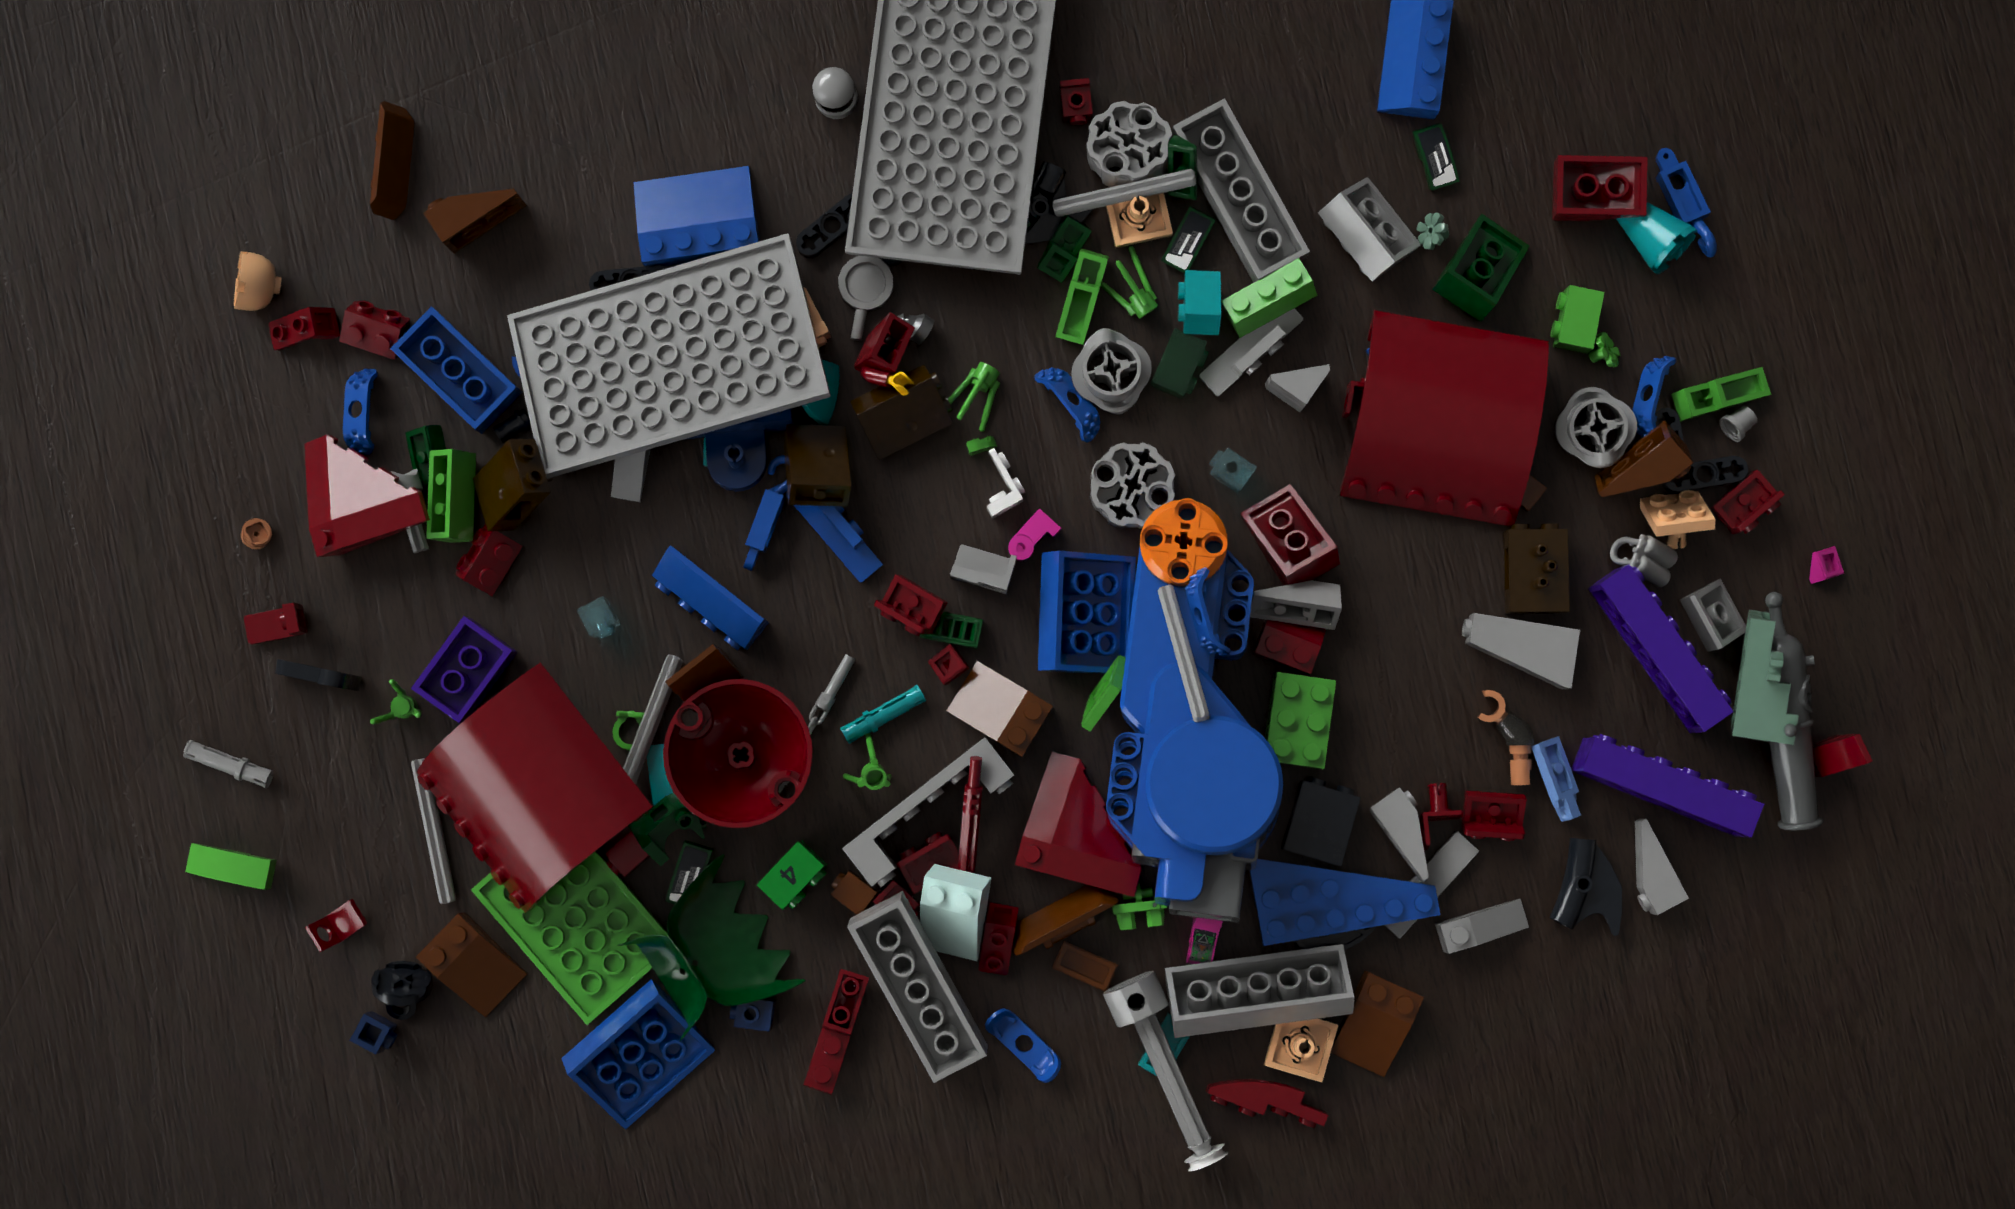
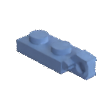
[1531,736,1581,822]

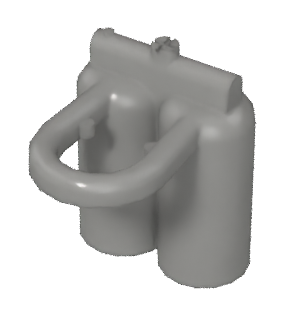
[1610,534,1678,587]

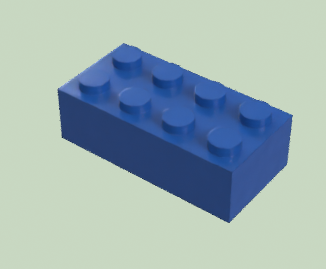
[390,306,522,434]

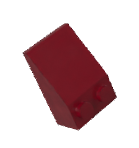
[1552,155,1648,221]
[1240,484,1340,585]

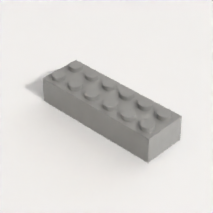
[1172,98,1310,283]
[847,891,988,1083]
[1165,944,1354,1038]

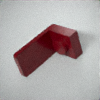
[269,307,340,351]
[244,602,308,645]
[978,902,1019,975]

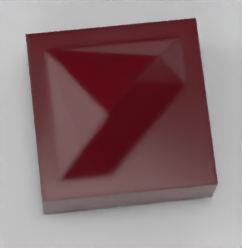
[927,644,969,686]

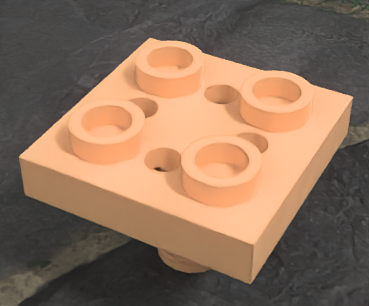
[1106,193,1173,248]
[1640,490,1716,549]
[1264,1019,1338,1083]

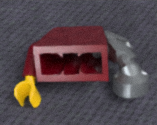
[854,312,934,396]

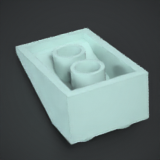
[920,864,991,961]

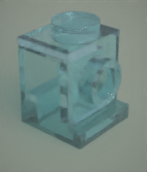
[1209,448,1257,494]

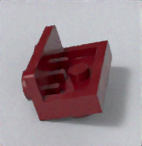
[339,301,410,360]
[1711,469,1785,535]
[455,524,523,596]
[874,574,948,636]
[1461,791,1527,841]
[896,831,959,894]

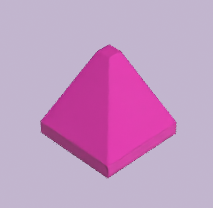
[1809,546,1844,584]

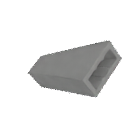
[1462,613,1580,690]

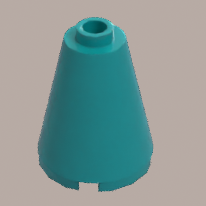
[1616,202,1698,275]

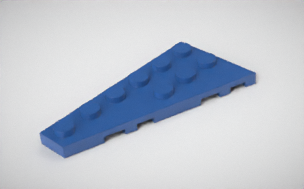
[1249,859,1441,946]

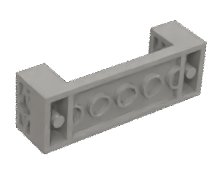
[842,737,1014,887]

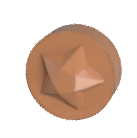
[241,518,272,549]

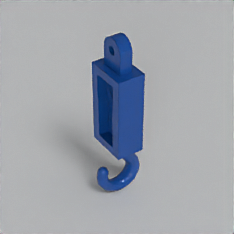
[1655,148,1717,258]
[743,455,787,571]

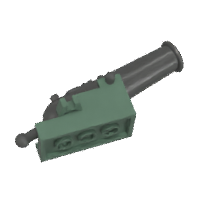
[1731,592,1823,831]

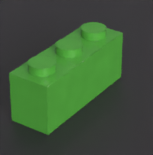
[1221,258,1317,338]
[426,449,476,543]

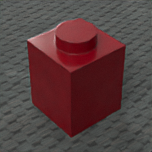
[605,831,650,877]

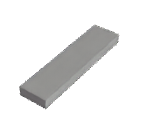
[1384,831,1479,939]

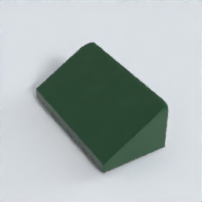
[1168,135,1198,200]
[405,425,446,489]

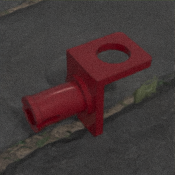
[1419,783,1463,850]

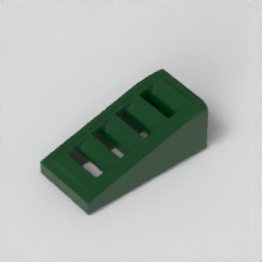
[920,612,983,649]

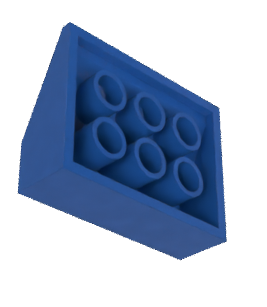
[633,166,760,266]
[1038,551,1136,674]
[561,979,715,1130]

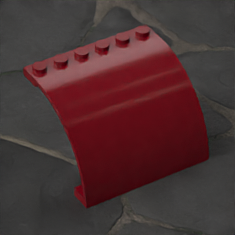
[1340,310,1549,527]
[417,662,653,913]

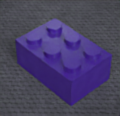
[411,616,518,724]

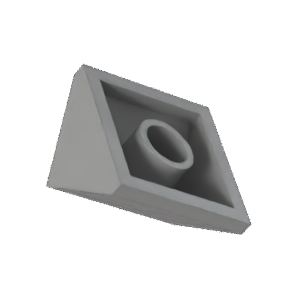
[1265,364,1330,412]
[1680,579,1746,652]

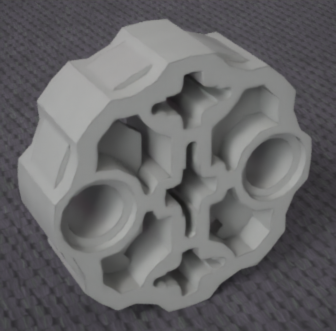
[1086,101,1172,187]
[1090,442,1175,529]

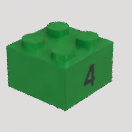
[757,840,828,910]

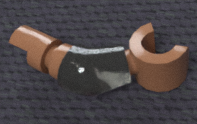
[1477,689,1534,785]

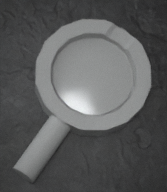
[838,256,894,341]

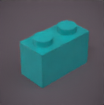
[1178,270,1221,335]

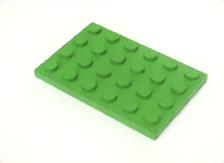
[471,850,668,1025]

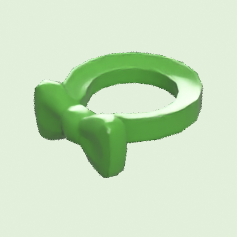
[612,710,645,750]

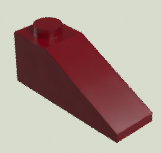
[1813,734,1873,777]

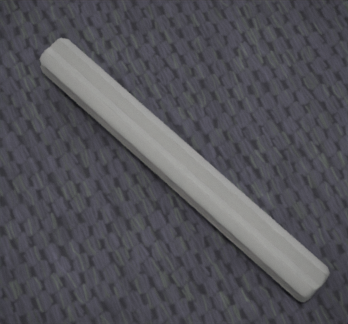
[1053,169,1196,217]
[1158,585,1210,722]
[623,654,683,785]
[411,758,456,904]

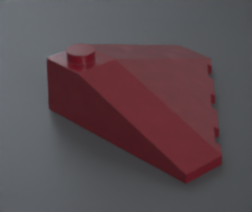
[304,434,430,557]
[1015,752,1143,897]

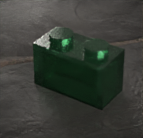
[1150,328,1209,399]

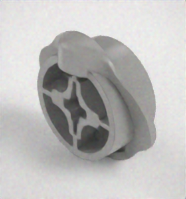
[1071,328,1152,415]
[1555,387,1637,468]

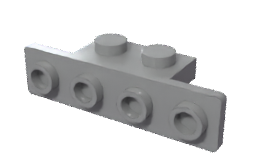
[1199,308,1303,397]

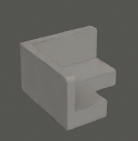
[950,544,1017,595]

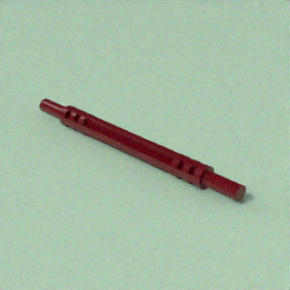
[958,756,983,873]

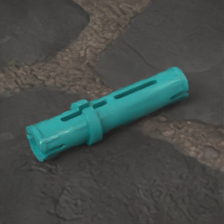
[840,685,926,744]

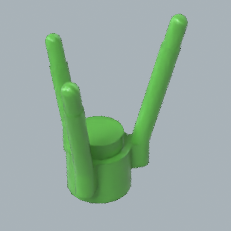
[1101,246,1158,319]
[948,362,1000,432]
[370,679,422,725]
[843,733,892,790]

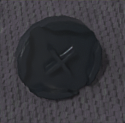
[371,961,433,1020]

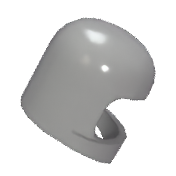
[812,67,858,119]

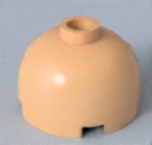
[234,251,281,311]

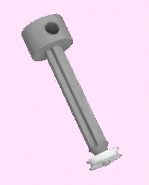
[1103,971,1229,1171]

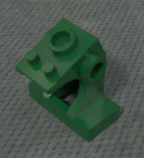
[629,793,707,866]

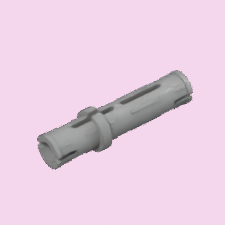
[183,740,274,788]

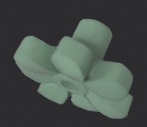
[1416,213,1449,250]

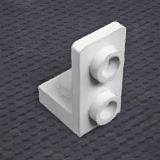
[987,448,1025,519]

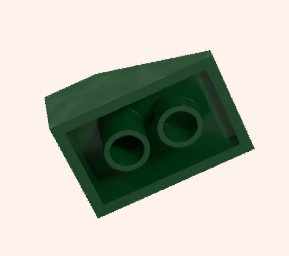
[1432,213,1529,322]

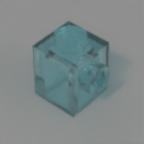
[577,596,621,639]

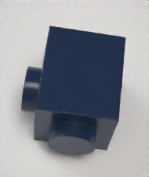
[730,998,776,1032]
[349,1011,398,1055]

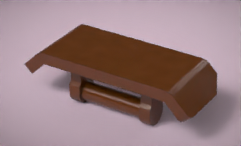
[370,101,415,220]
[1012,885,1119,956]

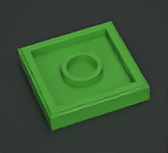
[1081,655,1125,731]

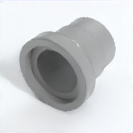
[1719,406,1757,442]

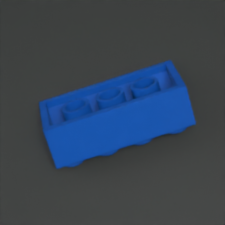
[1377,0,1454,120]
[652,545,769,651]

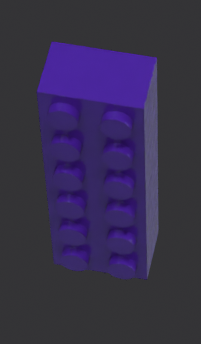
[1587,564,1734,734]
[1571,734,1764,838]

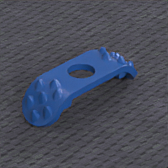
[1632,356,1677,438]
[1034,367,1100,443]
[343,368,378,455]
[1185,567,1231,656]
[985,1008,1061,1083]

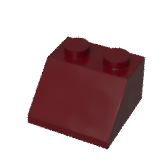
[1252,620,1326,676]

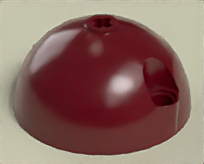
[663,679,812,828]

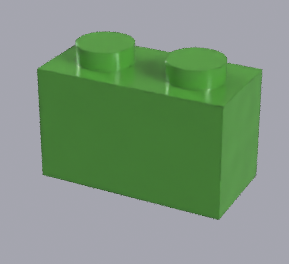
[1550,285,1605,354]

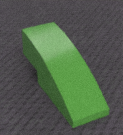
[1055,248,1109,345]
[1671,367,1771,422]
[185,843,277,890]

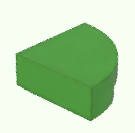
[966,436,997,456]

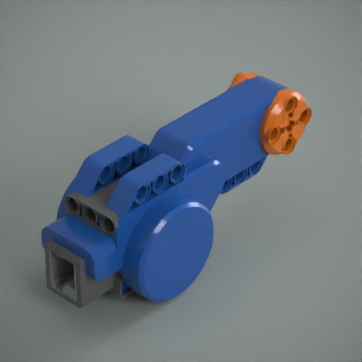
[1106,498,1283,923]

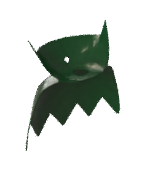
[617,854,806,1042]

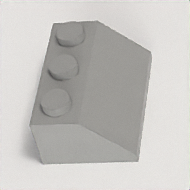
[1318,177,1421,281]

